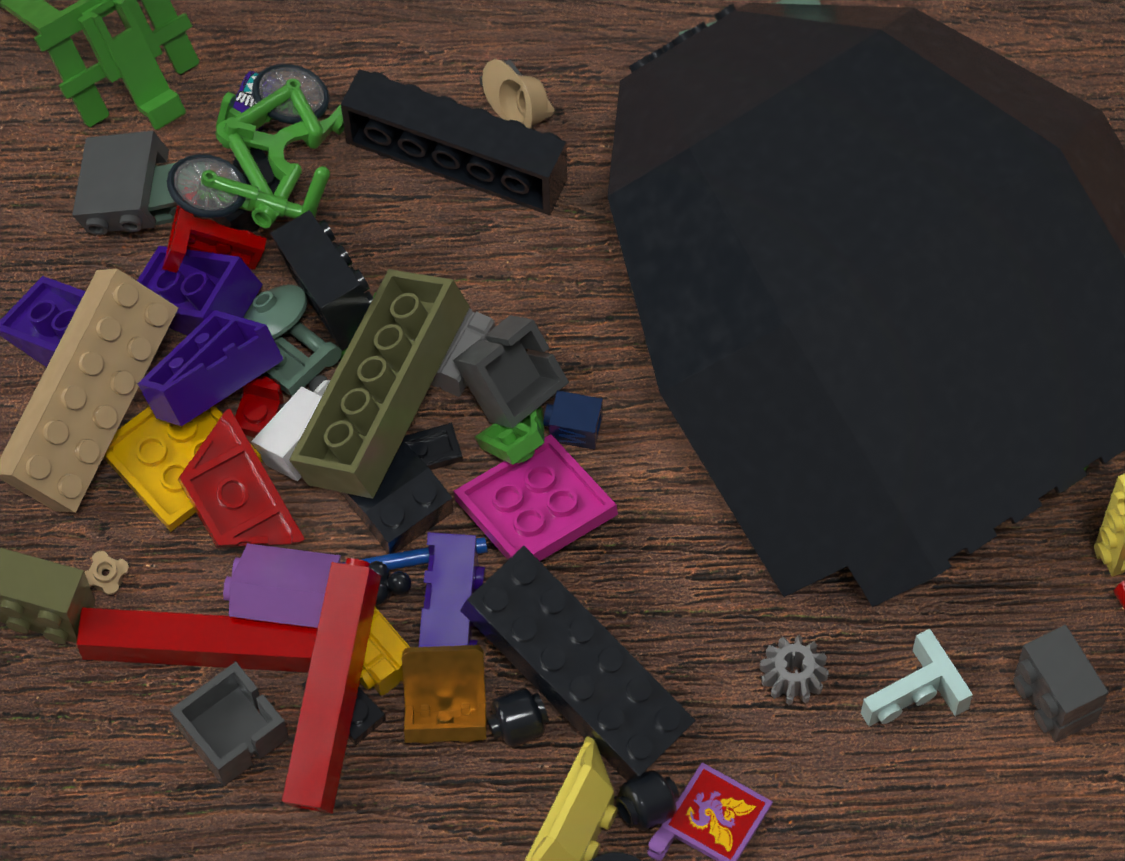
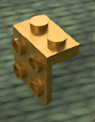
[402,645,487,744]

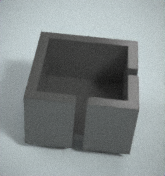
[453,315,569,428]
[1013,624,1109,743]
[170,662,289,786]

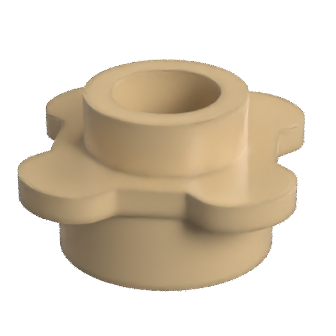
[85,551,129,595]

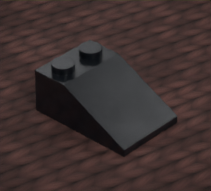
[340,440,453,554]

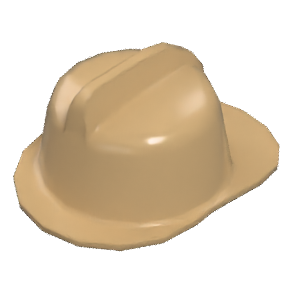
[482,59,554,129]

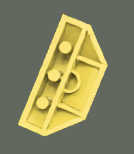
[525,736,618,861]

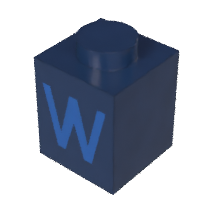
[543,390,603,450]

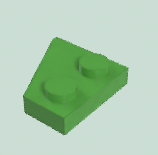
[475,406,544,465]

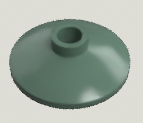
[243,285,307,339]

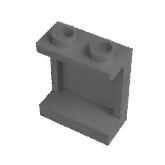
[72,131,169,235]

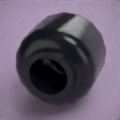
[486,688,549,747]
[615,770,679,831]

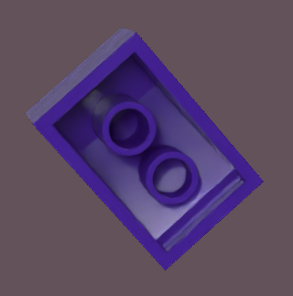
[137,246,263,336]
[0,276,86,367]

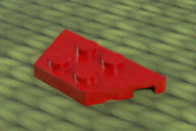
[178,409,305,548]

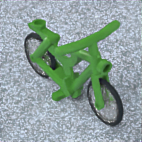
[167,64,344,228]

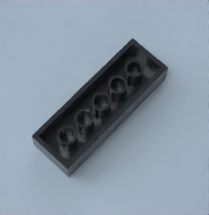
[341,69,567,216]
[460,545,696,781]

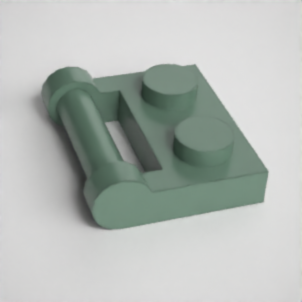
[263,321,342,397]

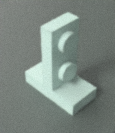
[861,629,973,727]

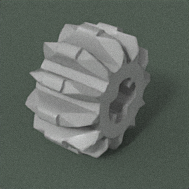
[760,635,829,705]

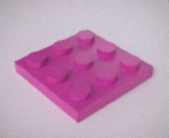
[453,434,618,561]

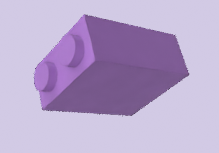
[223,543,341,628]

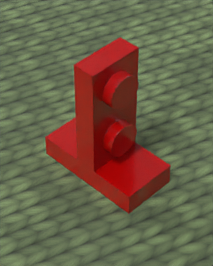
[162,188,267,273]

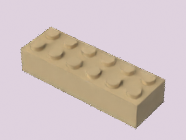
[0,268,178,513]

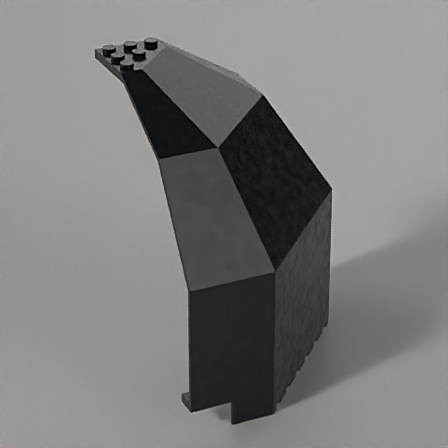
[607,3,1125,607]

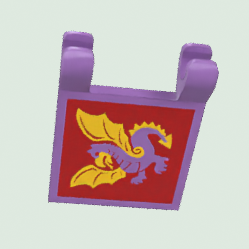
[647,762,773,861]

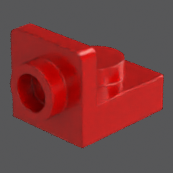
[235,376,284,438]

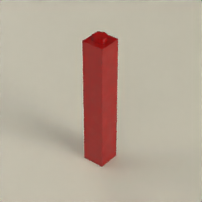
[282,558,381,814]
[76,607,318,673]

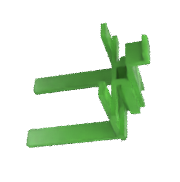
[0,0,199,130]

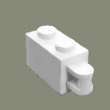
[251,380,330,481]

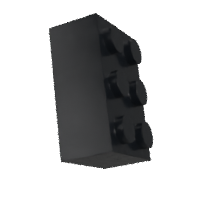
[270,210,373,351]

